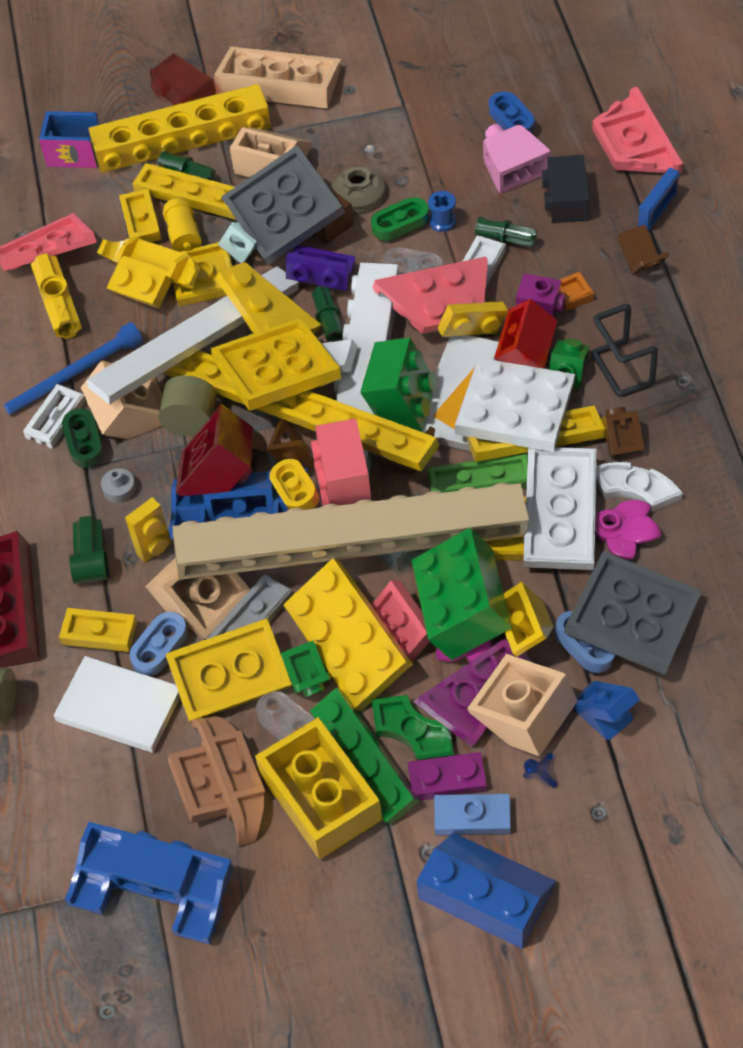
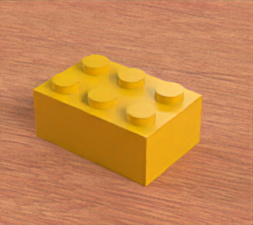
[255,717,382,860]

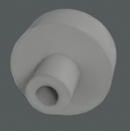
[101,468,136,503]

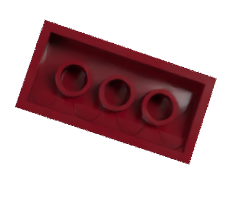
[0,531,40,668]

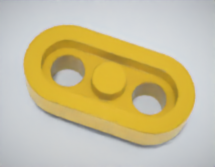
[270,459,320,510]

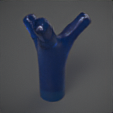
[523,753,557,788]

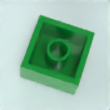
[360,337,437,431]

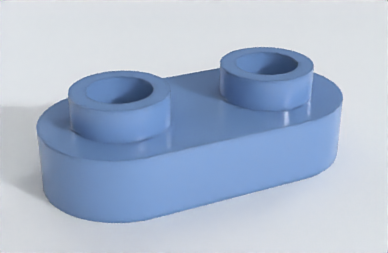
[554,611,615,673]
[129,612,188,676]

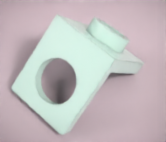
[218,222,257,263]

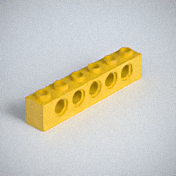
[88,84,271,173]

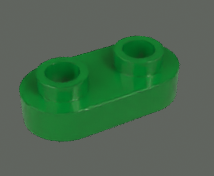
[371,197,429,240]

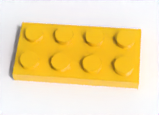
[283,558,413,711]

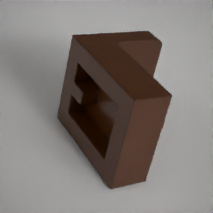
[600,407,645,457]

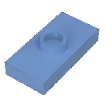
[434,794,511,835]

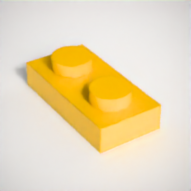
[119,189,162,242]
[438,301,508,337]
[125,497,171,563]
[59,608,137,652]

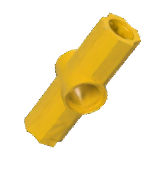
[31,253,82,339]

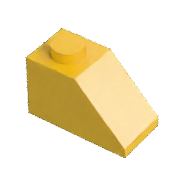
[504,582,554,657]

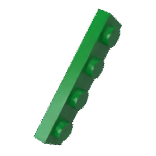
[310,687,420,825]

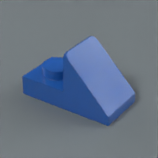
[573,681,640,740]

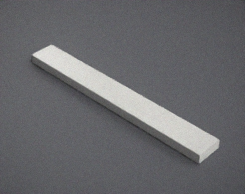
[87,266,299,405]

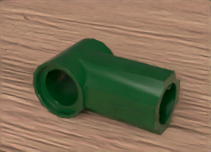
[69,516,109,584]

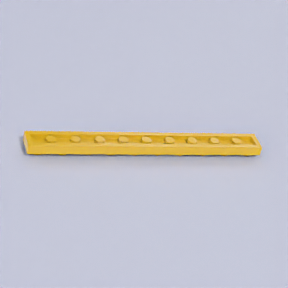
[162,351,439,471]

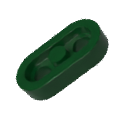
[62,408,104,468]

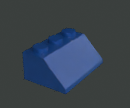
[416,833,556,949]

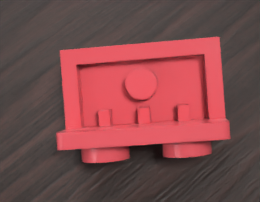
[371,580,429,662]

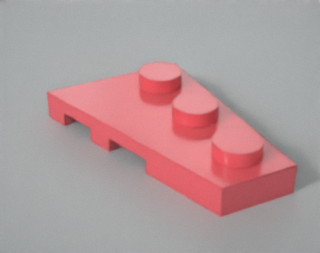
[0,213,97,271]

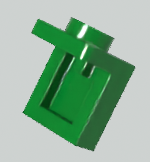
[549,339,590,389]
[280,640,331,697]

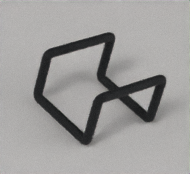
[592,304,658,397]

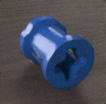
[428,191,456,232]

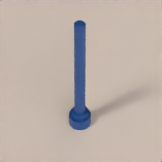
[3,321,144,415]

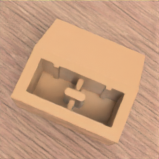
[230,127,312,177]

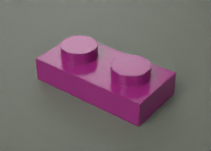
[408,752,487,801]

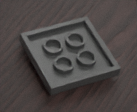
[221,145,345,265]
[564,551,702,675]

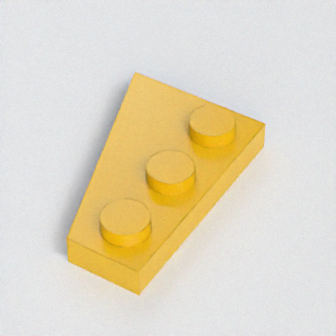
[216,262,321,334]

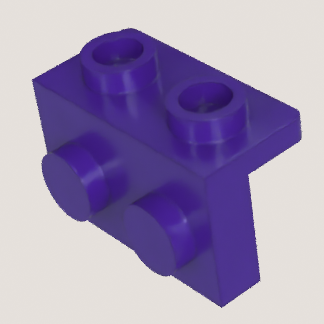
[286,245,356,291]

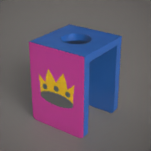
[39,111,100,168]

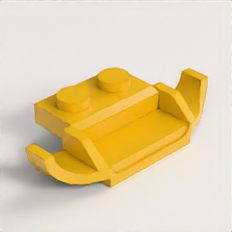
[97,238,200,308]

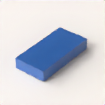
[638,167,680,231]

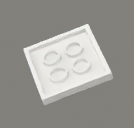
[455,357,575,452]

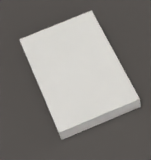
[53,656,180,753]

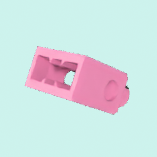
[483,124,551,194]

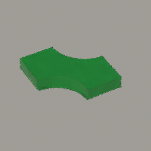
[371,695,454,761]

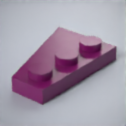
[413,638,533,746]

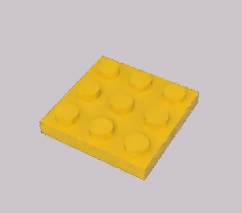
[211,318,341,411]

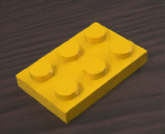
[165,618,292,723]

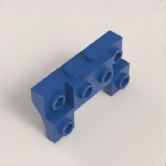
[169,468,308,539]
[65,822,234,945]

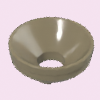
[331,167,386,215]

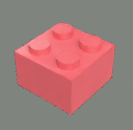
[311,418,371,506]

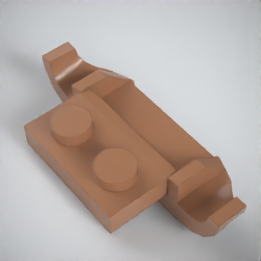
[168,716,265,847]

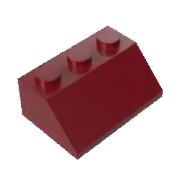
[175,404,254,496]

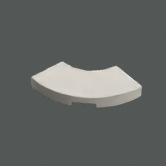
[596,462,683,512]

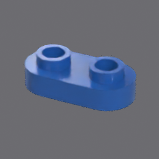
[489,91,534,134]

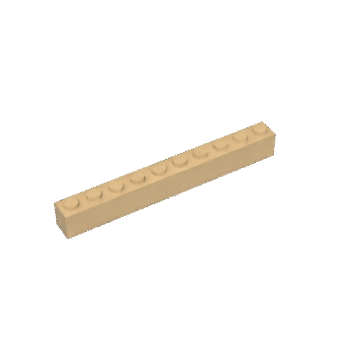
[172,483,529,580]

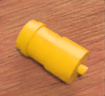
[163,198,202,252]

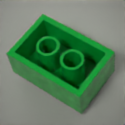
[412,527,512,660]

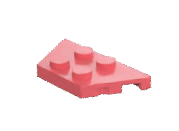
[592,87,683,173]
[372,257,488,334]

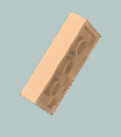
[214,47,341,108]

